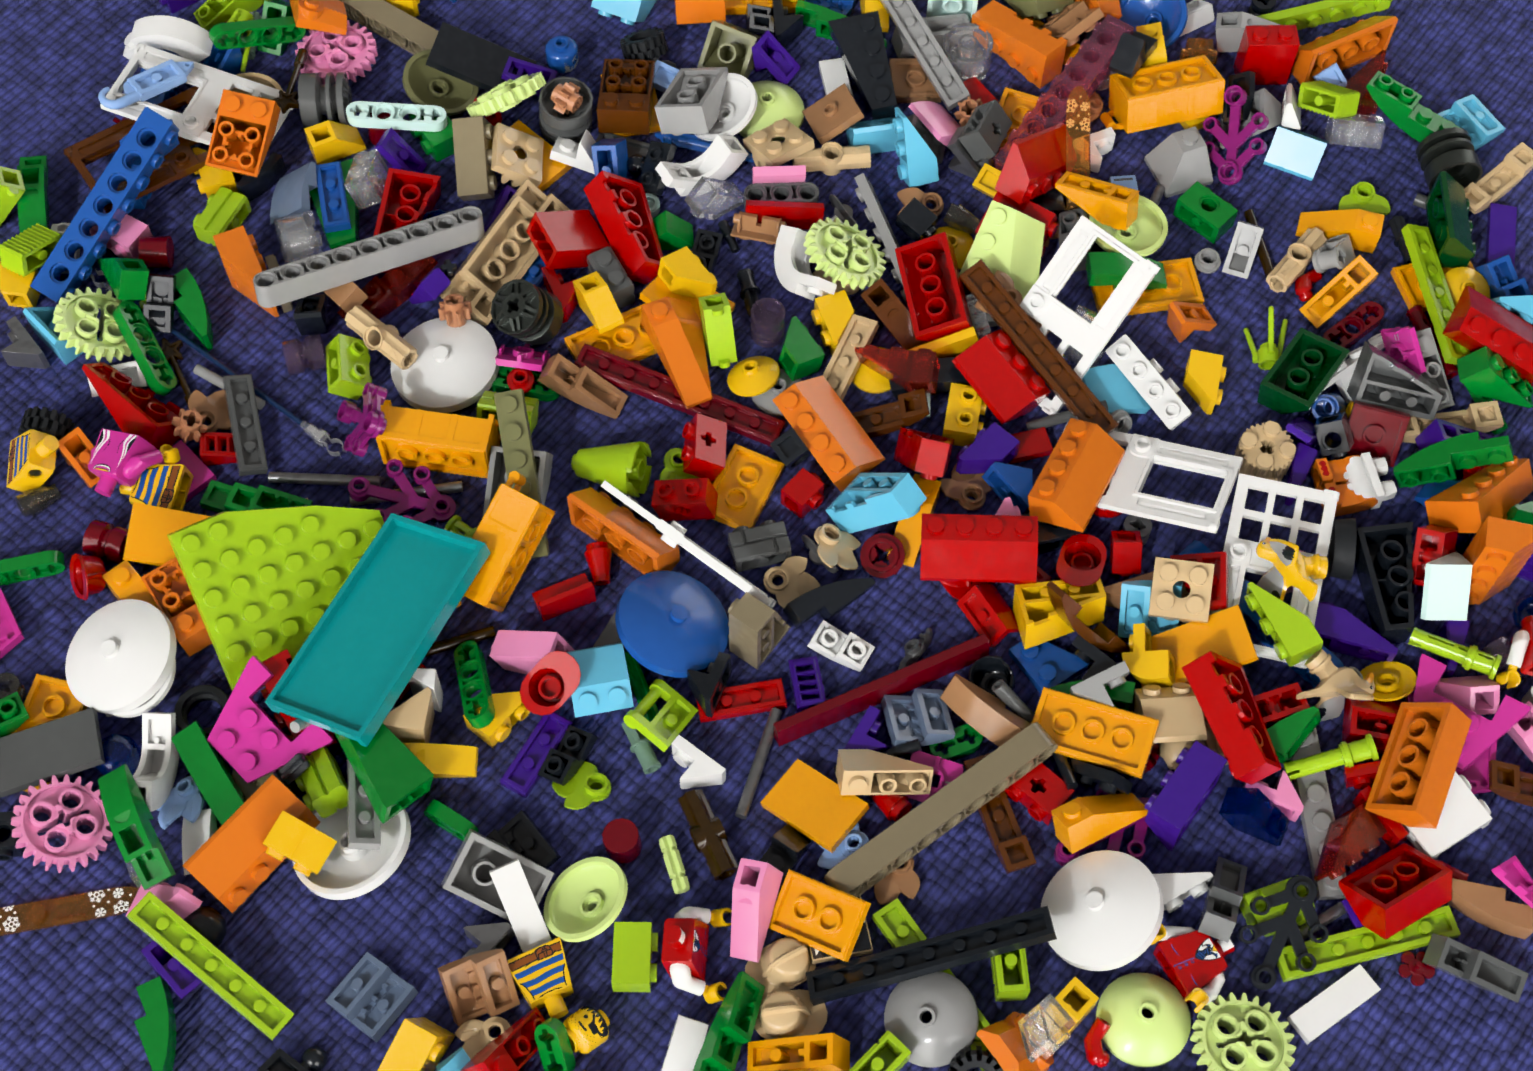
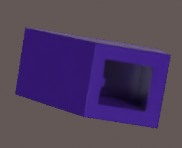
[956,422,1020,474]

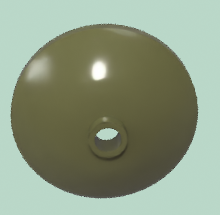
[402,49,479,116]

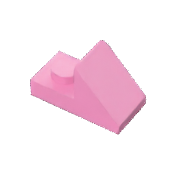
[1238,770,1304,822]

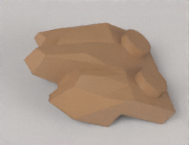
[1038,1,1104,47]

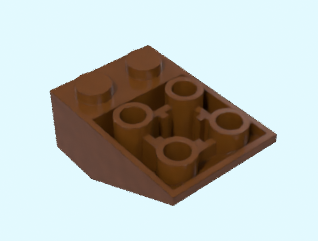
[597,58,655,135]

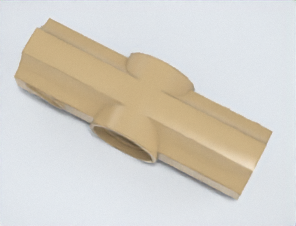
[792,142,871,176]
[1266,227,1327,293]
[344,305,418,370]

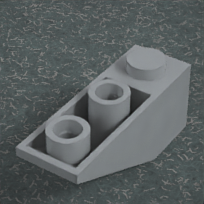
[1215,11,1280,53]
[1416,327,1455,411]

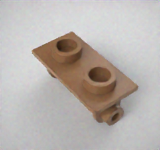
[730,211,786,245]

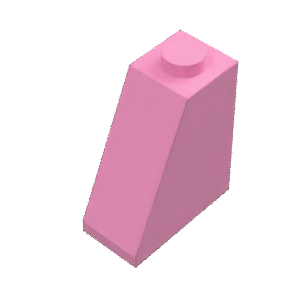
[489,630,575,675]

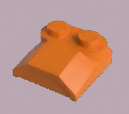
[289,0,347,35]
[976,1012,1054,1071]

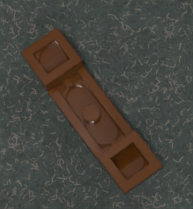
[852,388,930,438]
[1047,580,1130,653]
[964,753,1037,874]
[1489,760,1533,807]

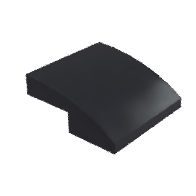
[486,810,561,869]

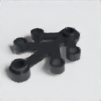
[1237,875,1329,990]

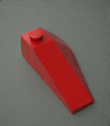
[82,362,192,451]

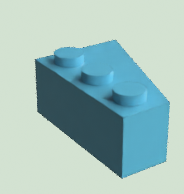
[825,473,927,534]

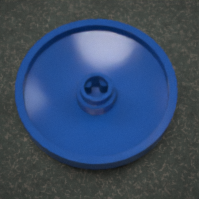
[615,571,729,678]

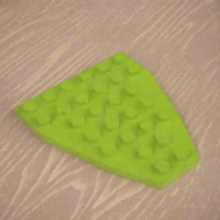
[167,505,384,691]

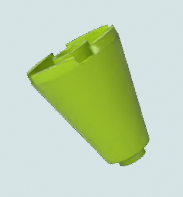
[571,441,652,497]

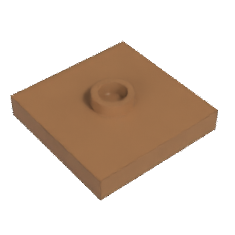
[802,83,865,145]

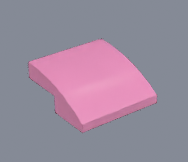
[908,101,961,147]
[752,165,806,184]

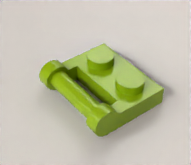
[623,679,698,752]

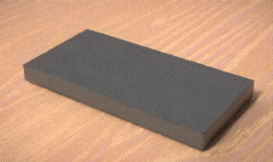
[0,707,105,798]

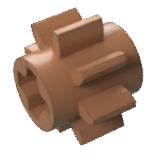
[551,82,583,115]
[954,96,983,127]
[438,294,472,328]
[172,408,208,443]

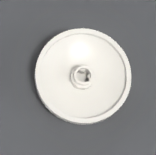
[391,318,499,413]
[65,599,177,714]
[293,806,411,900]
[1041,850,1164,971]

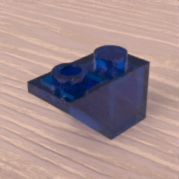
[1219,787,1289,846]

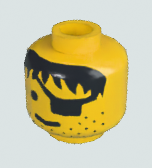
[563,1006,610,1054]

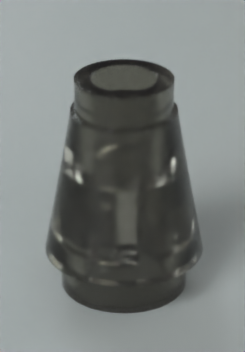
[943,203,981,236]
[15,484,61,517]

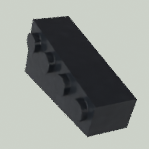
[828,11,897,120]
[1354,522,1414,644]

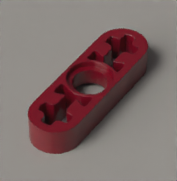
[1323,301,1384,349]

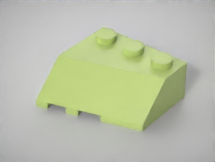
[960,200,1046,299]

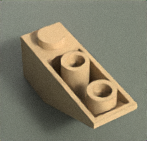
[835,749,933,795]

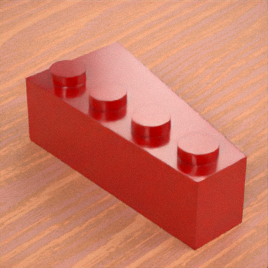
[583,170,663,285]
[1182,651,1282,785]

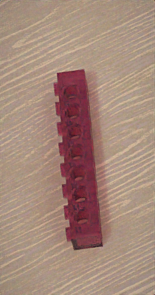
[993,14,1134,171]

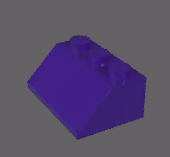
[1144,740,1227,852]

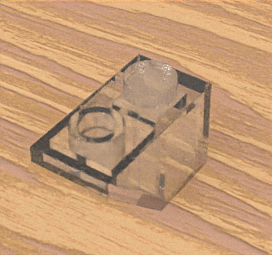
[1018,994,1076,1063]

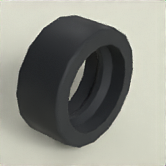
[174,685,229,736]

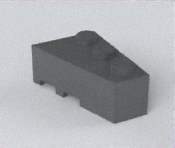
[1347,341,1443,421]

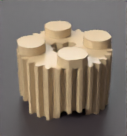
[1234,421,1296,482]

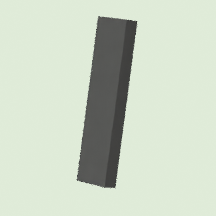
[223,374,268,476]

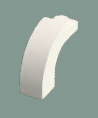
[123,15,213,62]
[655,134,748,196]
[774,225,837,301]
[133,712,179,812]

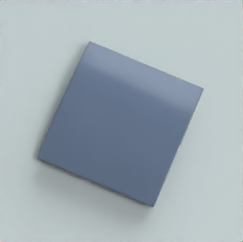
[270,162,317,226]
[881,688,955,747]
[325,952,419,1042]

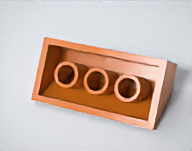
[1291,16,1398,85]
[773,375,885,492]
[1028,418,1125,533]
[567,487,680,574]
[1462,516,1533,605]
[1365,702,1472,829]
[182,774,321,913]

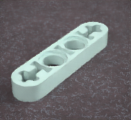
[346,101,448,132]

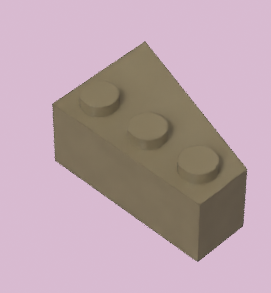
[452,116,497,201]
[728,592,791,669]

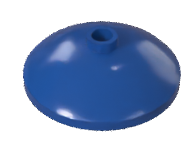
[1116,0,1188,48]

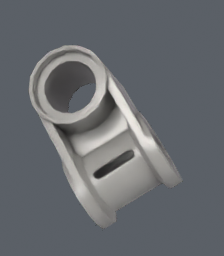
[1312,234,1356,274]

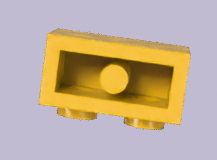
[942,383,986,447]

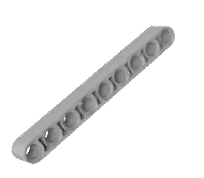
[253,206,485,308]

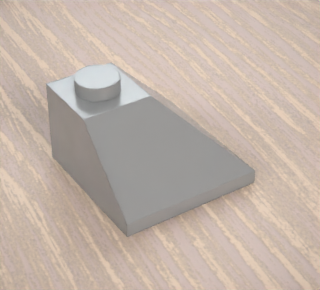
[1220,88,1281,149]
[1144,126,1213,198]

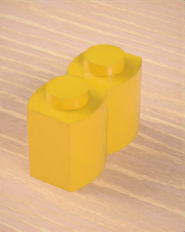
[263,811,337,877]

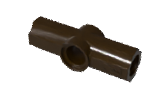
[678,789,738,881]

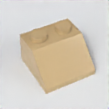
[1134,682,1207,743]

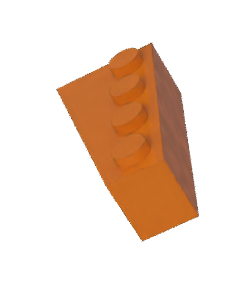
[971,0,1068,89]

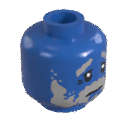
[545,36,579,73]

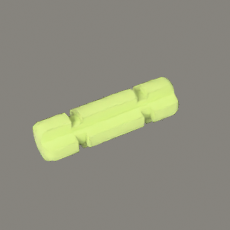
[659,835,690,894]

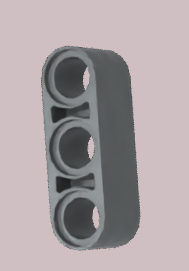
[744,182,819,212]

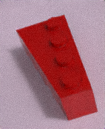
[373,168,441,275]

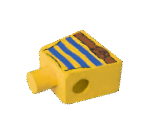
[6,429,59,495]
[119,464,194,511]
[507,937,574,1019]

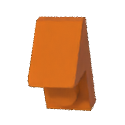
[1167,301,1217,343]
[58,427,100,488]

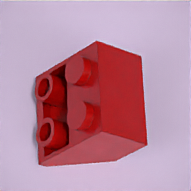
[1342,698,1405,754]

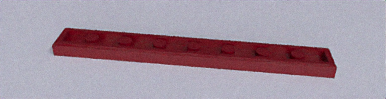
[574,344,785,447]
[773,634,990,747]

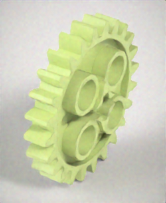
[466,71,547,117]
[803,217,887,290]
[52,287,143,363]
[1190,992,1296,1071]

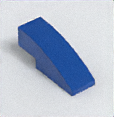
[1476,254,1531,299]

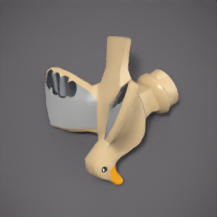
[1296,649,1375,722]

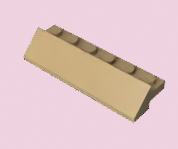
[439,179,570,326]

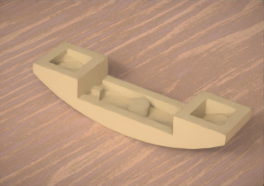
[1464,142,1533,214]
[1402,401,1504,443]

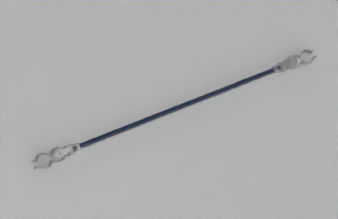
[90,269,347,457]

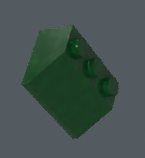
[1425,171,1476,268]
[1257,328,1350,414]

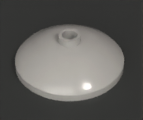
[884,971,979,1068]

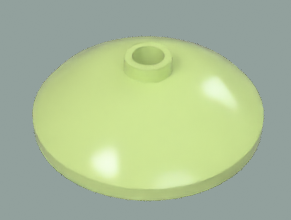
[739,80,805,142]
[1089,195,1168,257]
[544,856,628,942]
[1096,972,1191,1068]

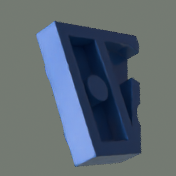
[1008,641,1089,694]

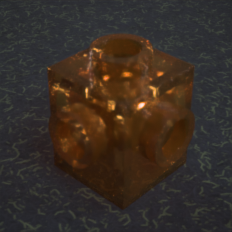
[1180,38,1218,65]

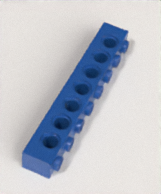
[30,107,179,303]

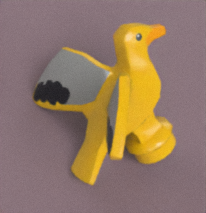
[1256,537,1328,602]

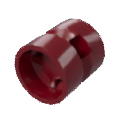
[82,519,129,564]

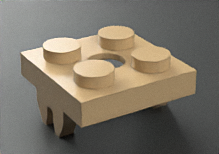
[743,118,815,167]
[491,122,544,188]
[1148,557,1215,623]

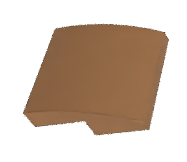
[437,948,520,1027]

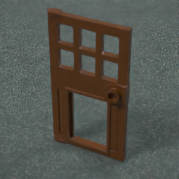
[63,86,215,213]

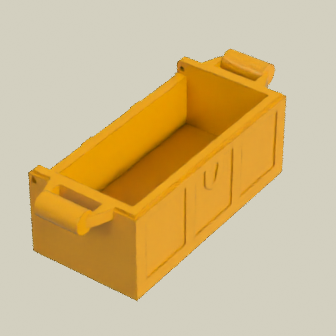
[1100,55,1225,134]
[376,400,501,478]
[456,471,555,613]

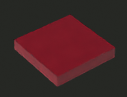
[1346,400,1410,467]

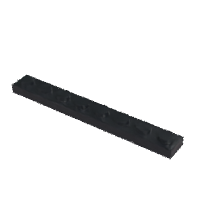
[806,906,1057,1006]

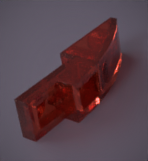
[337,256,438,319]

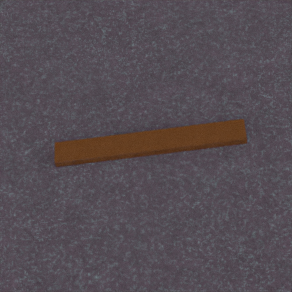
[959,260,1119,434]

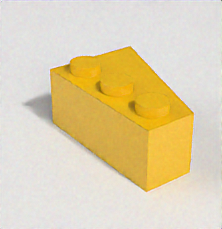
[1013,578,1106,650]
[377,1017,456,1071]

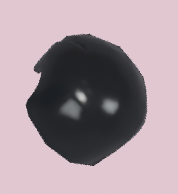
[968,655,1015,700]
[183,905,227,948]

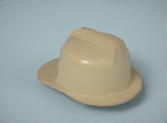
[745,937,816,996]
[754,989,828,1040]

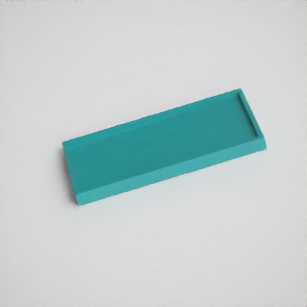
[265,513,491,747]

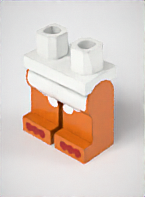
[1310,452,1397,517]

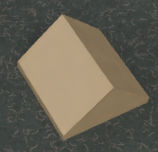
[383,687,435,743]

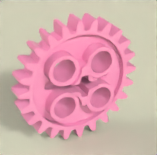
[295,20,378,84]
[11,774,113,873]

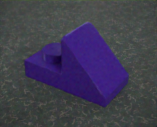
[752,30,801,85]
[375,128,427,174]
[844,705,887,752]
[141,940,203,1000]

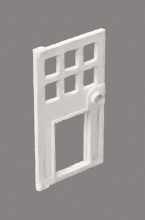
[100,43,298,146]
[1020,215,1161,416]
[1062,422,1243,534]
[1210,473,1340,669]
[601,480,777,609]

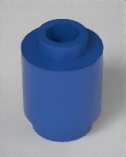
[1312,393,1346,419]

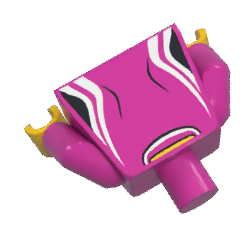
[88,428,181,497]

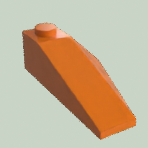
[641,296,712,409]

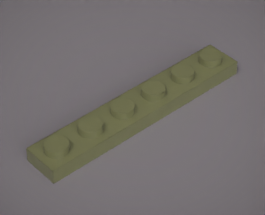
[494,389,550,559]

